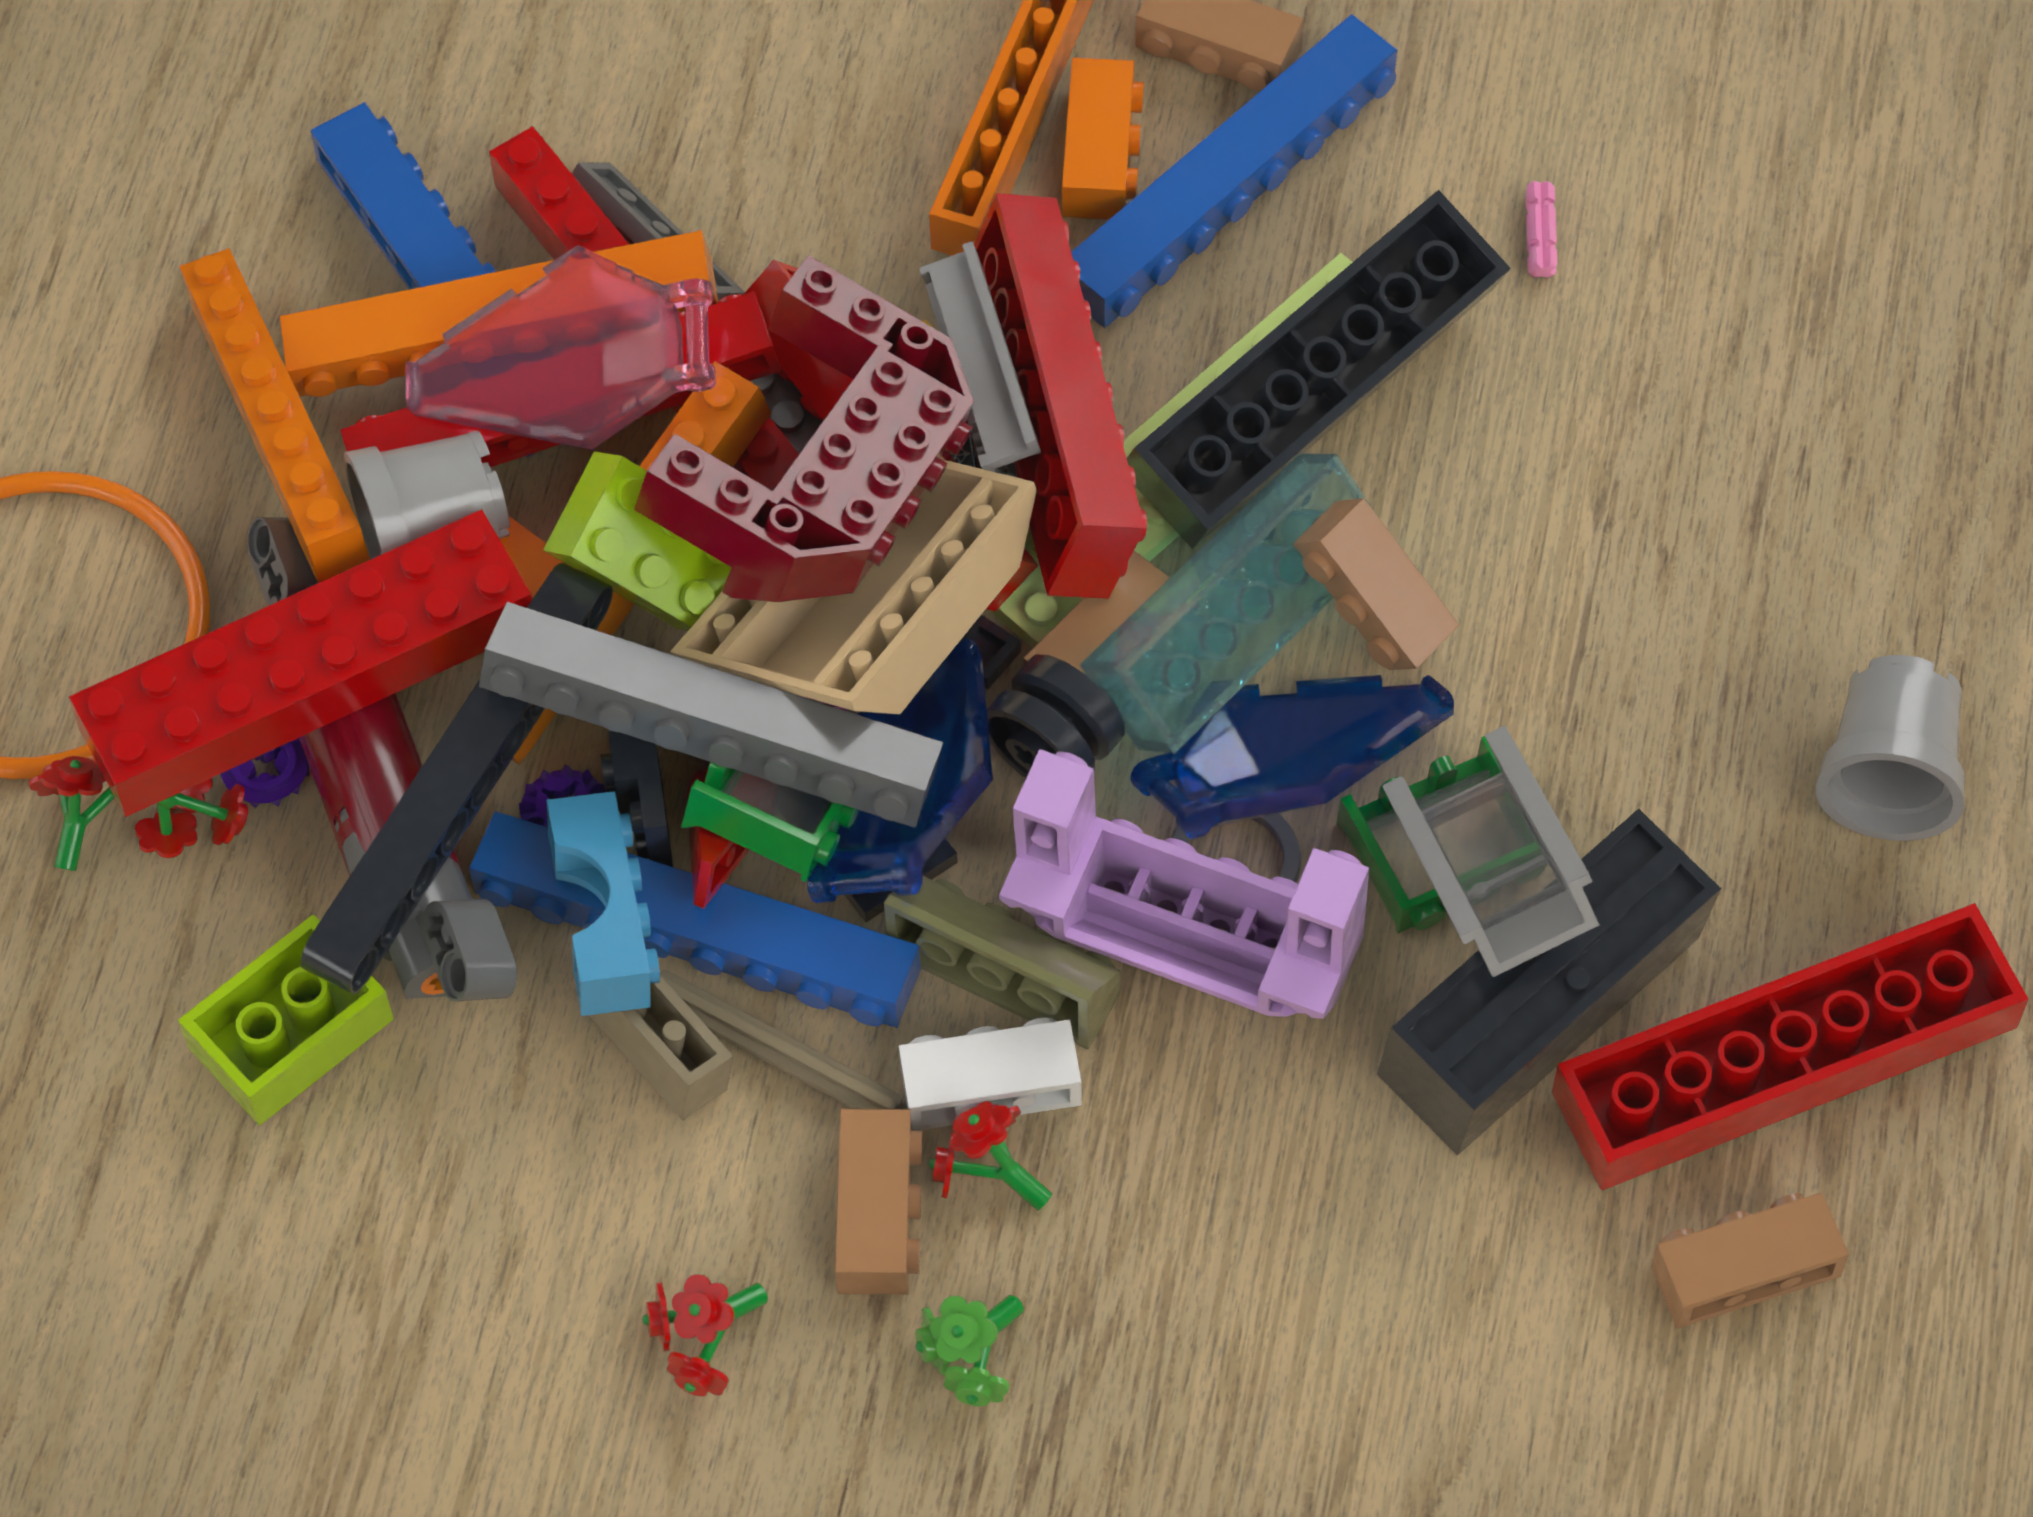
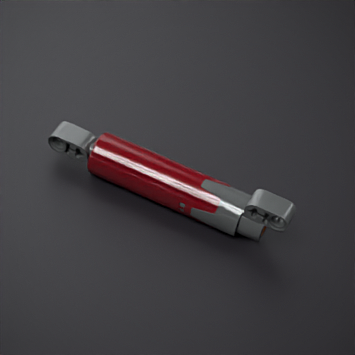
[247,517,517,1001]

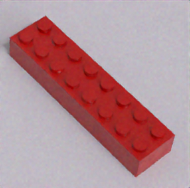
[974,193,1147,599]
[69,509,532,817]
[1552,903,2029,1191]

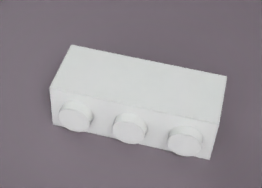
[899,1018,1082,1130]

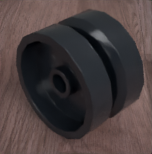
[981,654,1125,778]

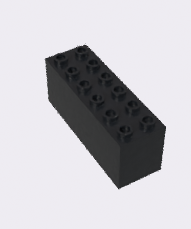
[1377,808,1722,1156]

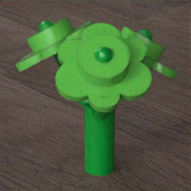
[915,1295,1024,1407]

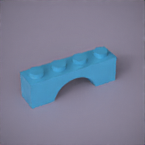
[547,791,660,1016]

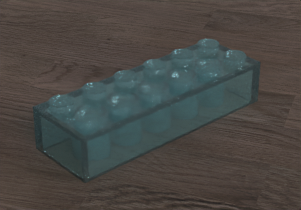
[1080,453,1374,754]

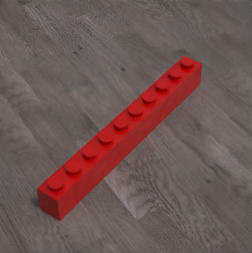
[489,126,799,491]

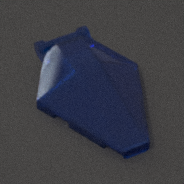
[792,639,993,903]
[1130,675,1454,839]

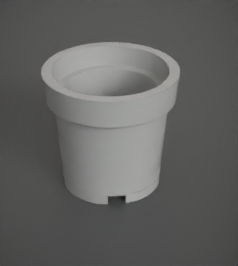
[344,430,510,559]
[1815,655,1965,841]

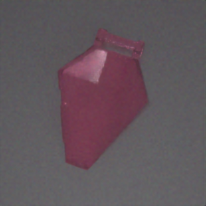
[405,245,716,450]

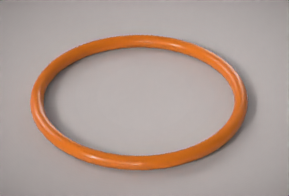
[0,471,211,779]

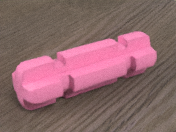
[1525,181,1557,278]

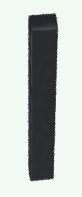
[301,563,613,994]

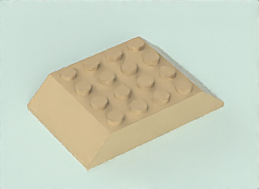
[670,460,1037,714]

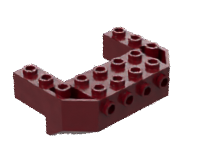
[634,255,974,602]

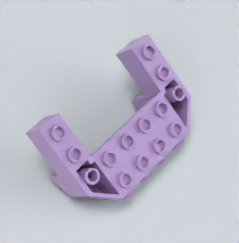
[999,749,1369,1019]

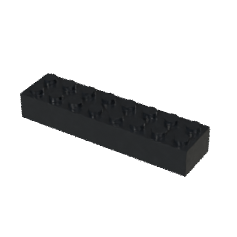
[1127,189,1511,549]

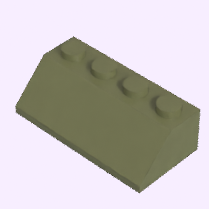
[884,874,1121,1050]

